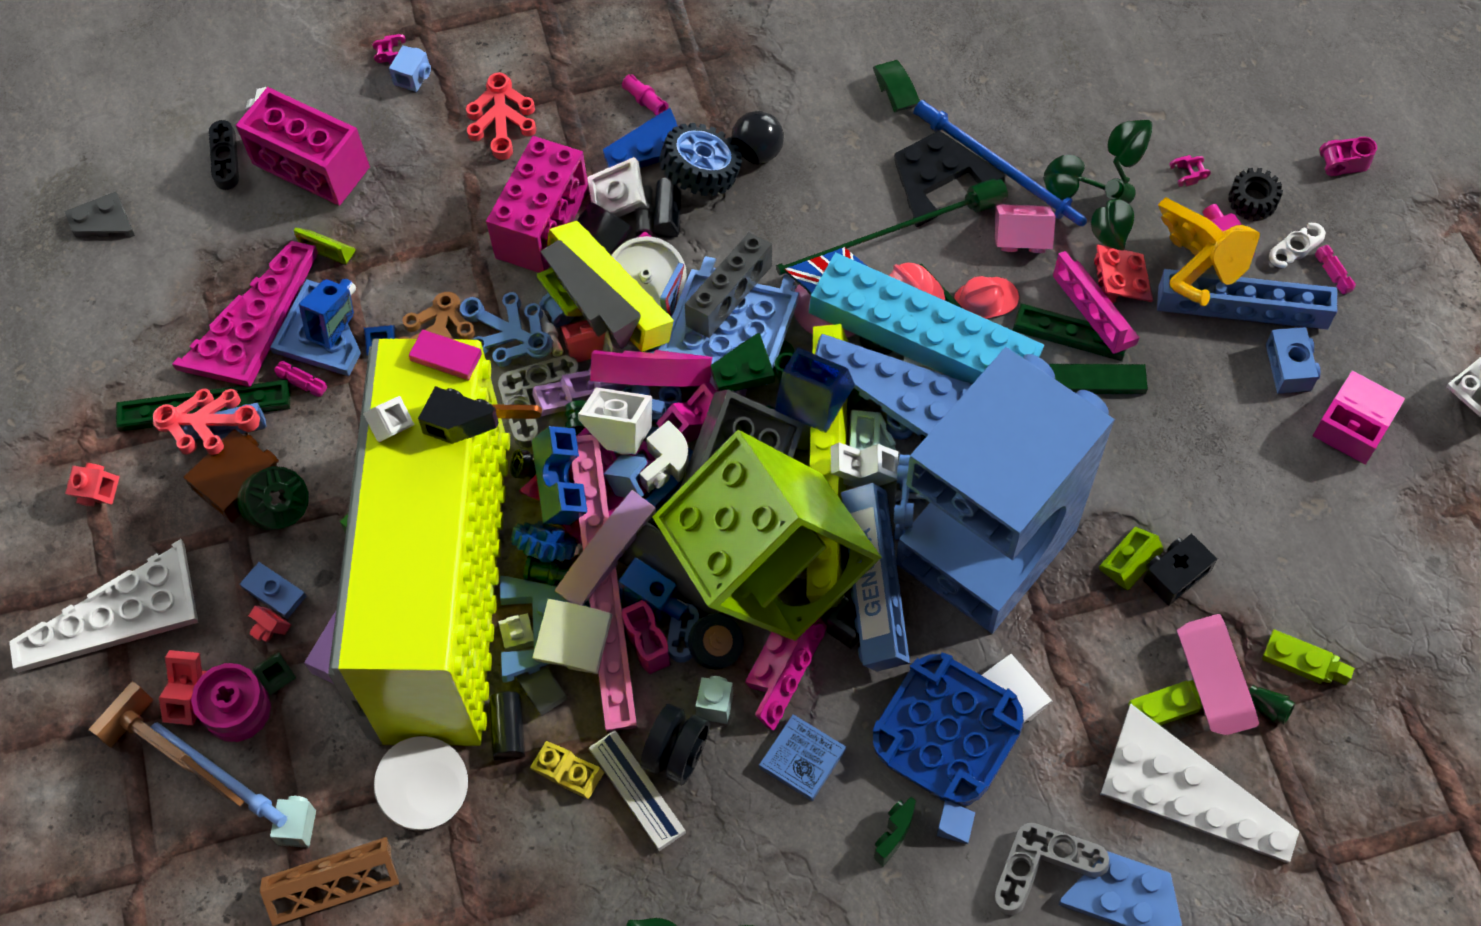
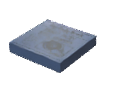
[759,714,846,801]

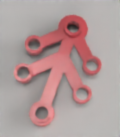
[466,72,536,160]
[153,389,260,455]

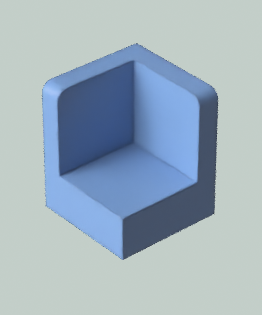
[604,455,647,497]

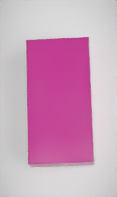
[409,329,482,380]

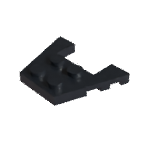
[894,131,1006,227]

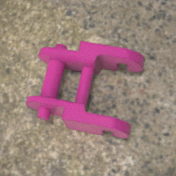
[372,34,406,64]
[1169,155,1211,187]

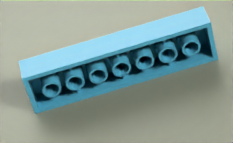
[808,252,1044,384]

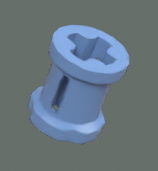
[539,293,574,328]

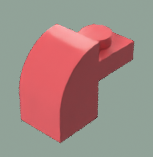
[159,650,207,725]

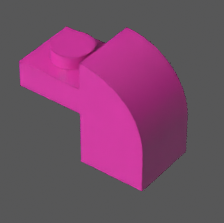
[656,383,717,443]

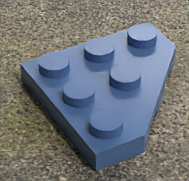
[270,279,361,376]

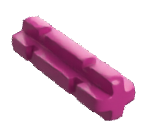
[1315,245,1356,295]
[274,361,327,397]

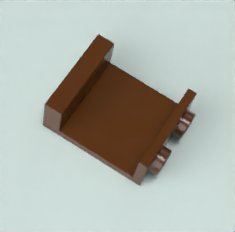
[183,429,279,523]

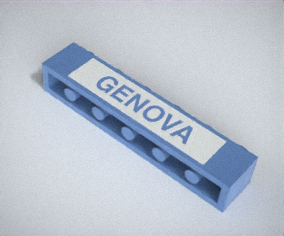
[841,483,910,672]

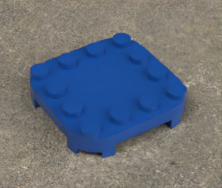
[873,652,1024,806]

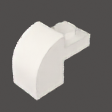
[639,420,689,493]
[831,443,899,487]

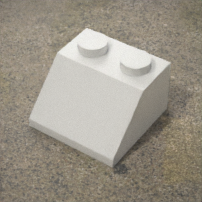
[578,387,652,455]

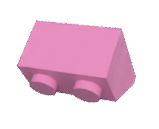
[995,204,1056,253]

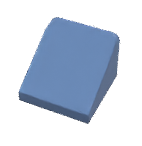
[937,800,975,844]

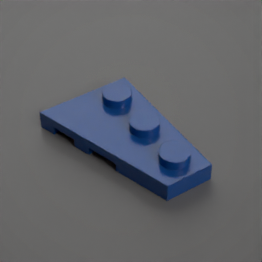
[603,108,679,168]

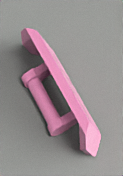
[1177,614,1259,735]

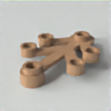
[398,292,475,340]

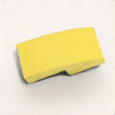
[530,741,605,800]

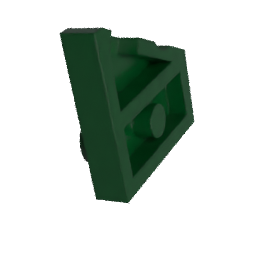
[711,333,775,392]

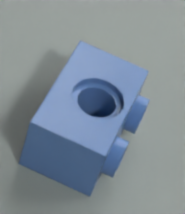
[1266,327,1321,394]

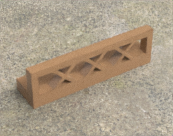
[260,837,399,926]

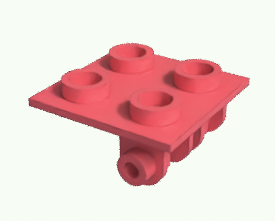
[1094,245,1153,303]

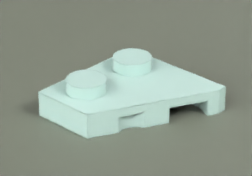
[849,410,896,450]

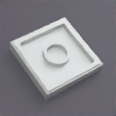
[587,157,647,217]

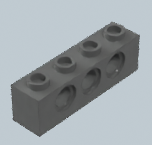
[685,232,772,338]

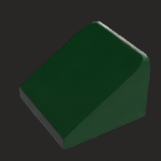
[252,651,296,695]

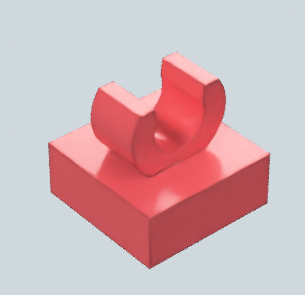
[248,606,291,642]

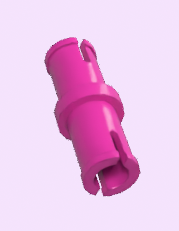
[622,74,669,116]

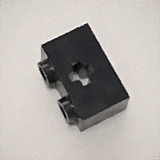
[1143,533,1218,606]

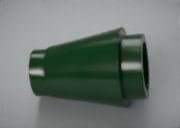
[1249,685,1295,725]

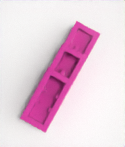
[590,350,712,387]

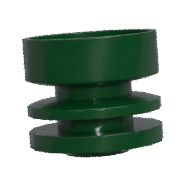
[238,466,309,530]

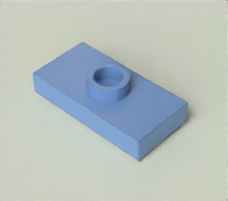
[239,562,307,619]

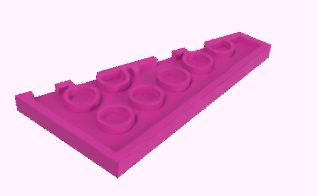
[172,241,319,387]

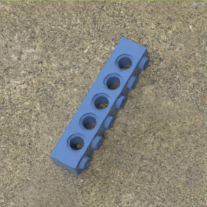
[1157,269,1337,330]

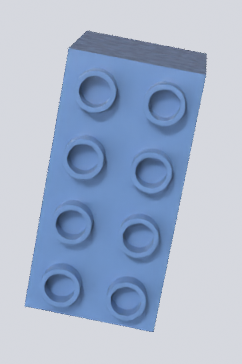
[896,346,1115,634]

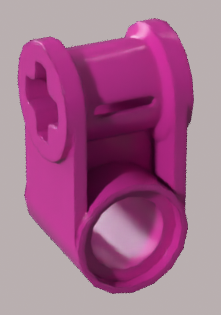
[1319,137,1377,176]

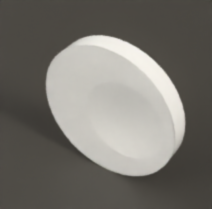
[611,236,687,307]
[374,736,468,831]

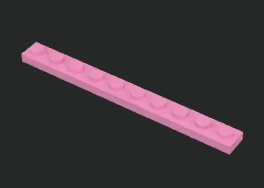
[572,435,637,732]

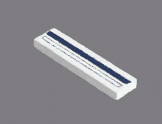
[589,730,686,851]

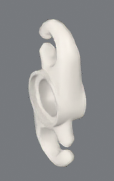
[1269,223,1326,268]

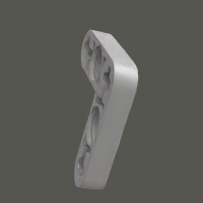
[498,355,579,448]
[995,823,1109,916]

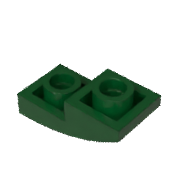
[873,60,920,113]
[874,796,916,867]

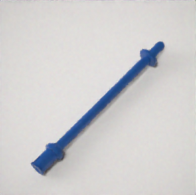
[913,100,1087,226]

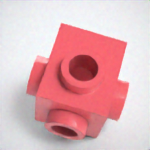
[65,463,120,507]

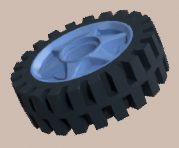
[659,123,742,196]

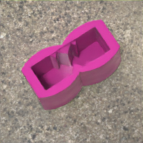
[622,600,670,674]

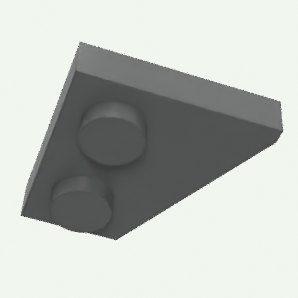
[65,191,135,237]

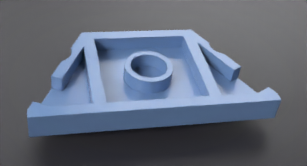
[1059,851,1182,926]

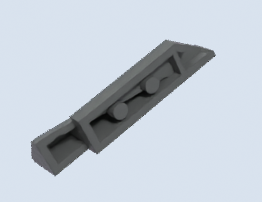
[541,240,641,349]

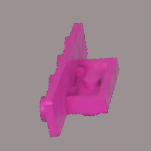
[745,618,827,730]

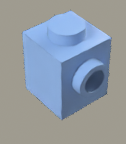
[389,45,431,92]

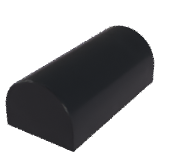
[653,177,682,238]
[489,691,525,760]

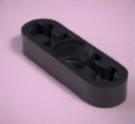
[209,120,239,190]

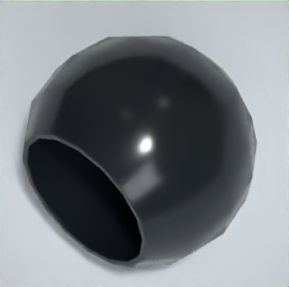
[731,111,784,165]

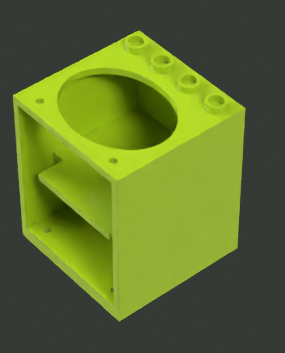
[652,430,882,641]

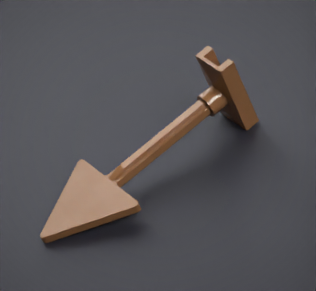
[89,681,244,806]

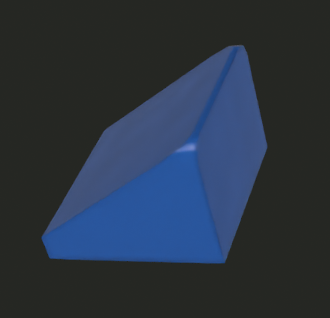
[364,325,395,356]

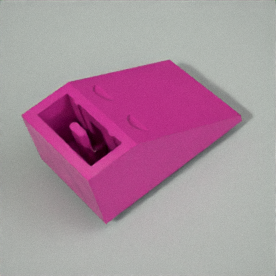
[1313,371,1405,465]

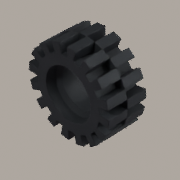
[1228,168,1283,221]

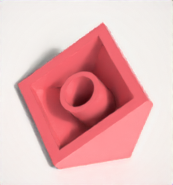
[560,320,606,362]

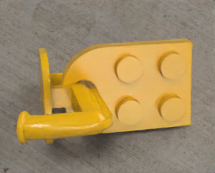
[1158,197,1260,307]

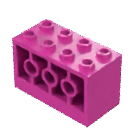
[236,87,370,206]
[486,136,589,273]

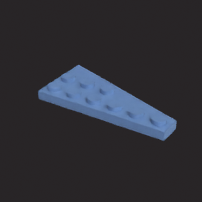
[813,334,972,437]

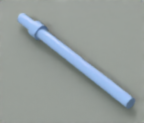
[150,722,287,827]

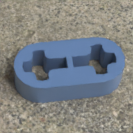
[667,603,699,663]

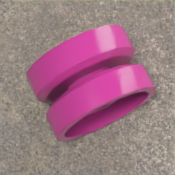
[191,663,271,742]

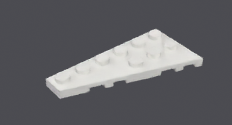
[9,539,199,673]
[1100,704,1299,863]

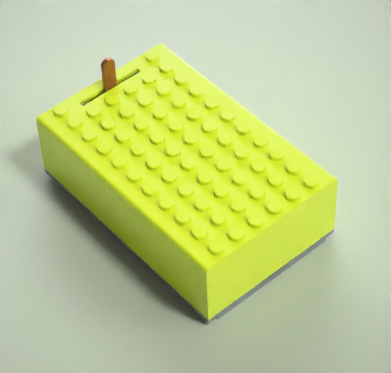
[328,339,542,746]

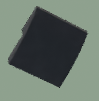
[577,202,632,255]

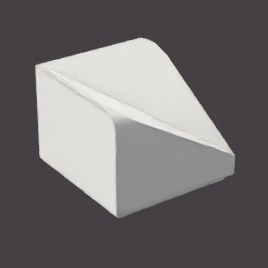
[363,396,415,442]

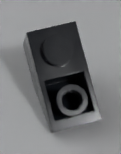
[418,386,499,444]

